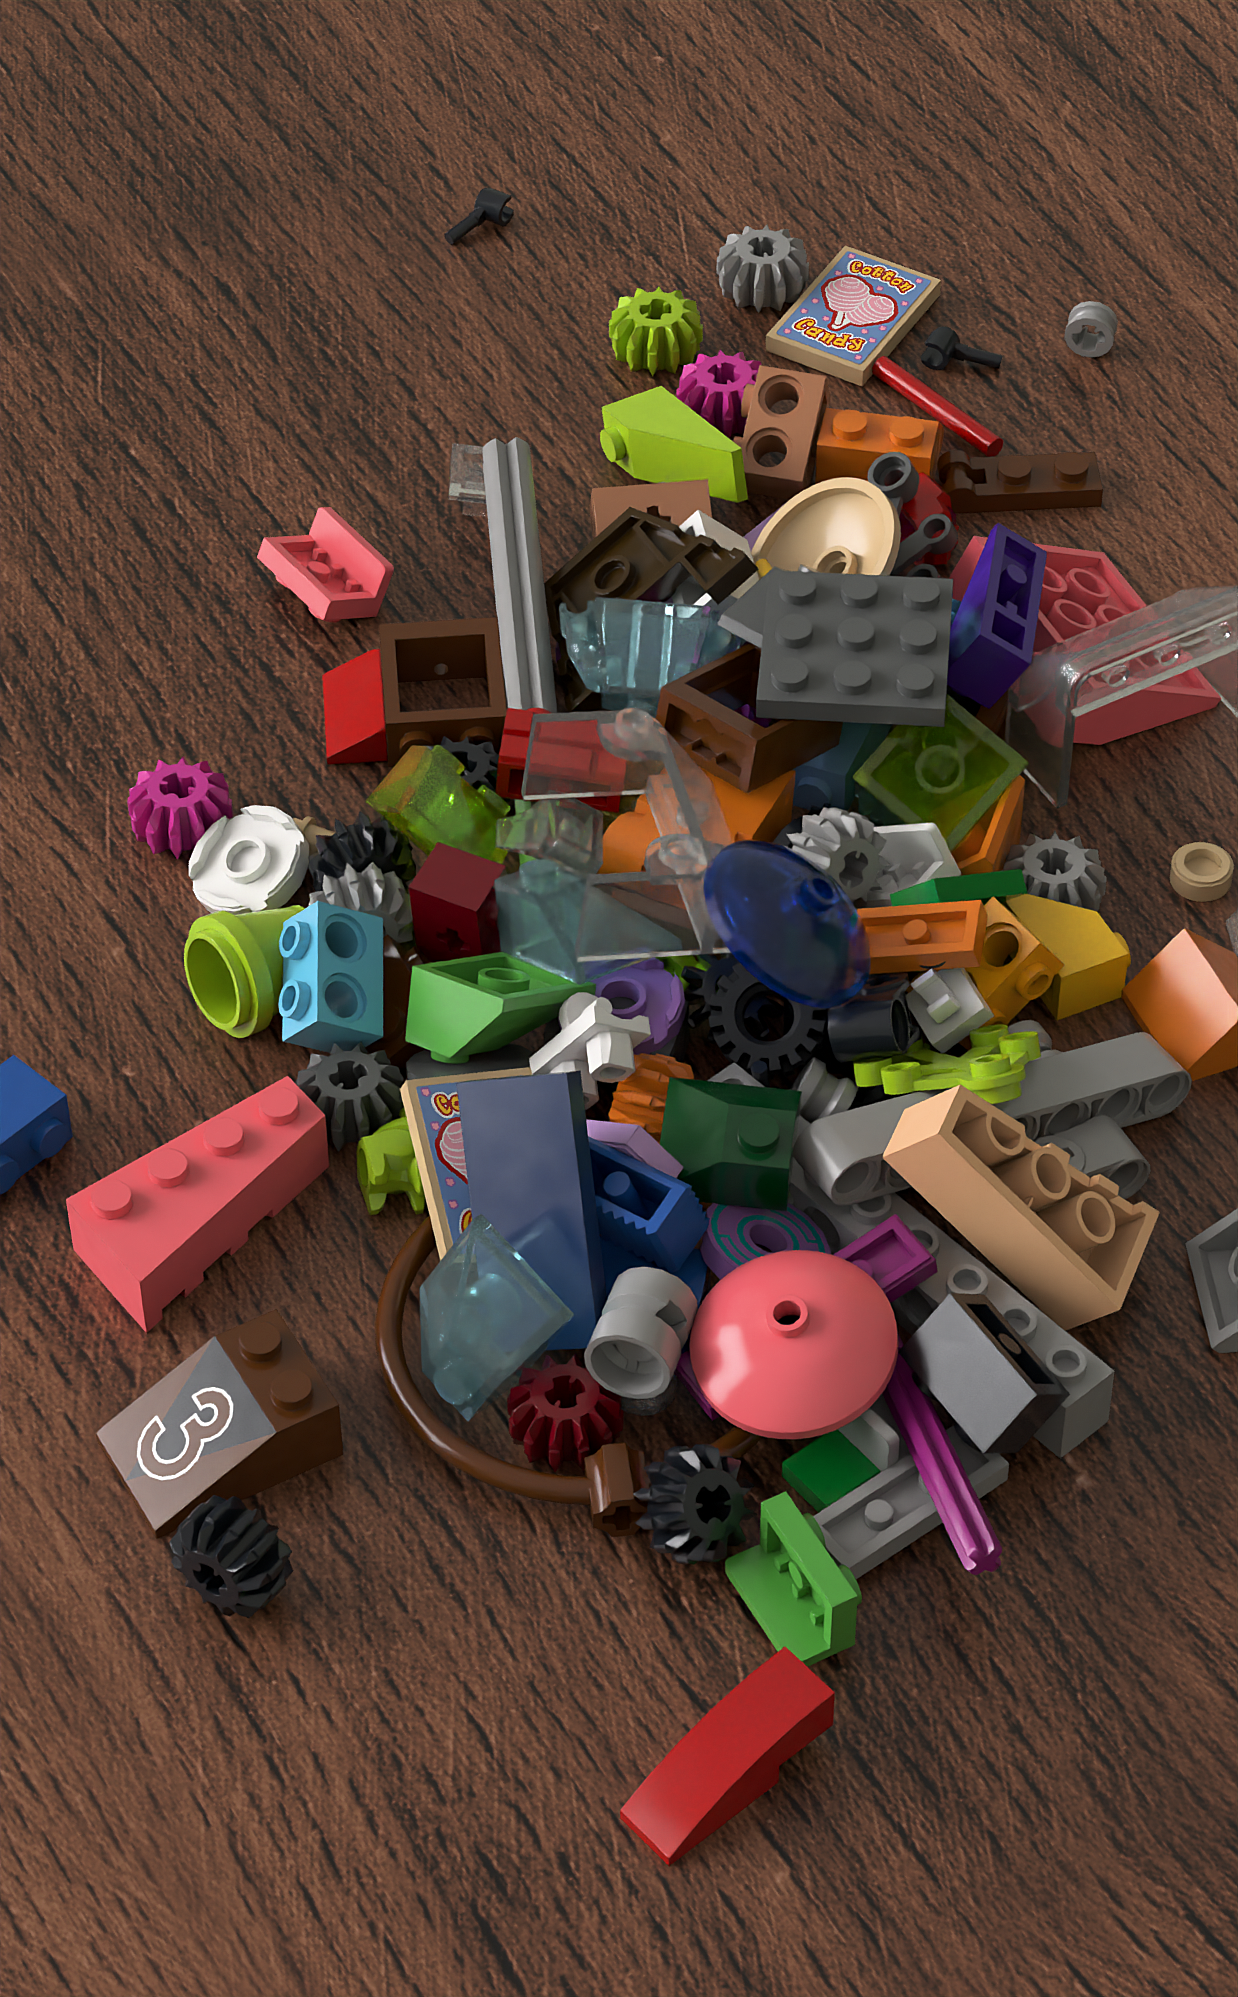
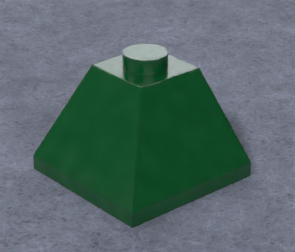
[660,1077,802,1211]

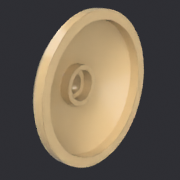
[751,477,901,580]

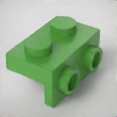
[725,1491,862,1667]

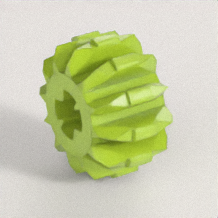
[609,285,703,376]

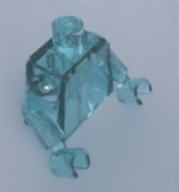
[559,597,743,744]

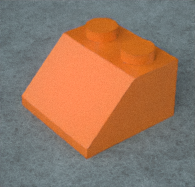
[815,408,944,484]

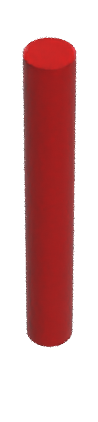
[872,356,1003,457]

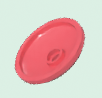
[689,1250,899,1439]

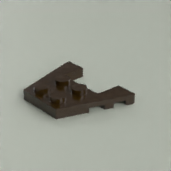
[544,507,759,718]

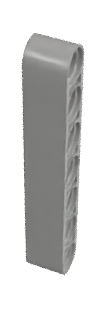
[793,1032,1192,1206]

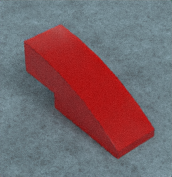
[620,1646,835,1866]

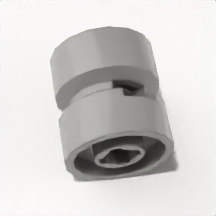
[584,1266,698,1399]

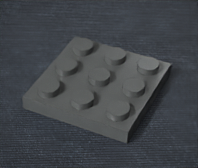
[756,570,953,727]

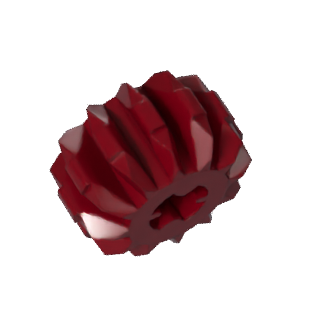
[507,1353,624,1473]

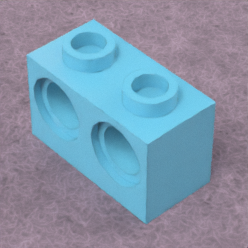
[278,901,383,1053]

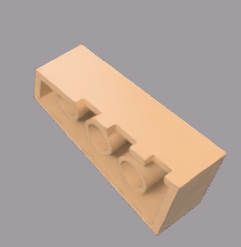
[882,1084,1160,1331]

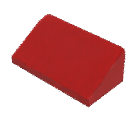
[322,649,388,764]

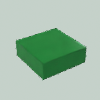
[782,1429,881,1513]

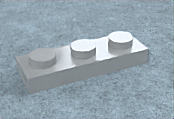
[813,1425,1009,1579]

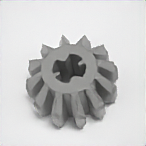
[716,224,809,313]
[779,807,890,912]
[1001,831,1106,911]
[309,862,413,943]

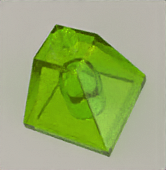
[852,694,1029,853]

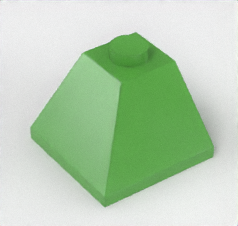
[405,952,596,1064]

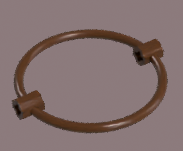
[375,1202,773,1537]

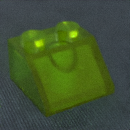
[365,744,519,864]

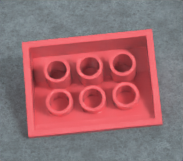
[949,536,1222,745]

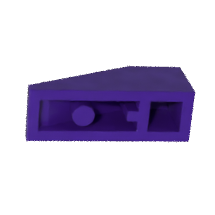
[947,523,1047,709]

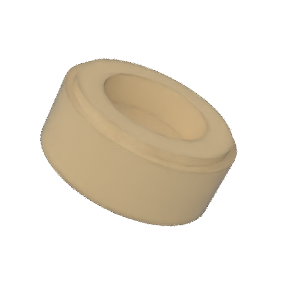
[1170,842,1234,902]

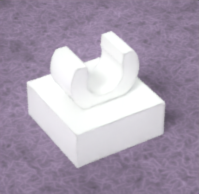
[906,968,994,1053]

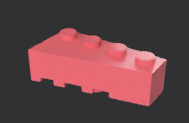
[66,1076,330,1333]

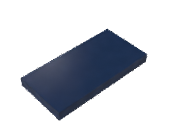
[456,1071,607,1353]

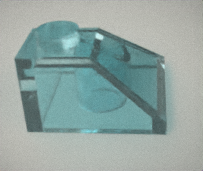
[495,859,680,985]
[420,1214,575,1421]

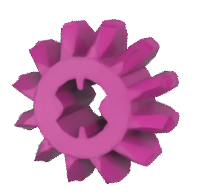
[676,349,762,439]
[127,756,233,859]

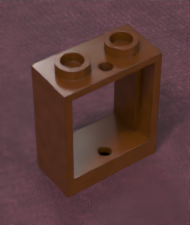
[379,617,507,767]
[652,643,843,793]

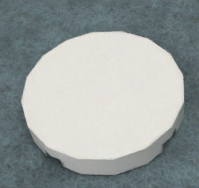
[189,805,309,915]

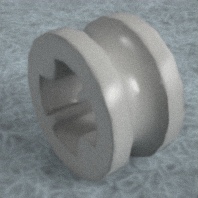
[1064,301,1118,358]

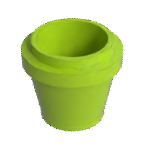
[184,905,305,1038]

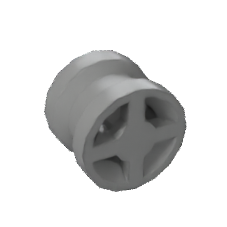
[789,1057,859,1124]

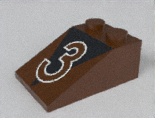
[95,1309,343,1539]

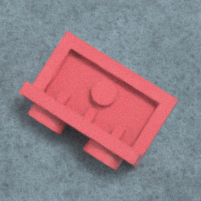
[257,507,394,622]

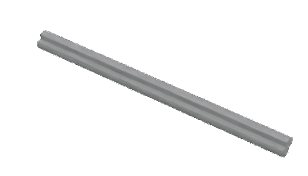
[482,437,584,973]

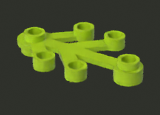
[853,1024,1041,1104]

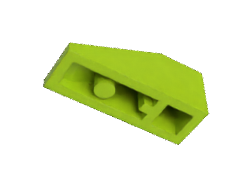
[600,386,748,503]

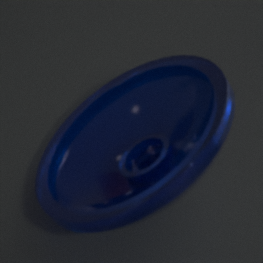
[704,840,871,1008]

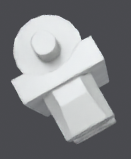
[529,992,651,1110]

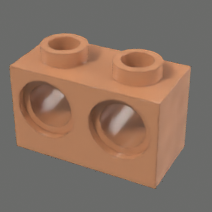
[733,365,831,500]

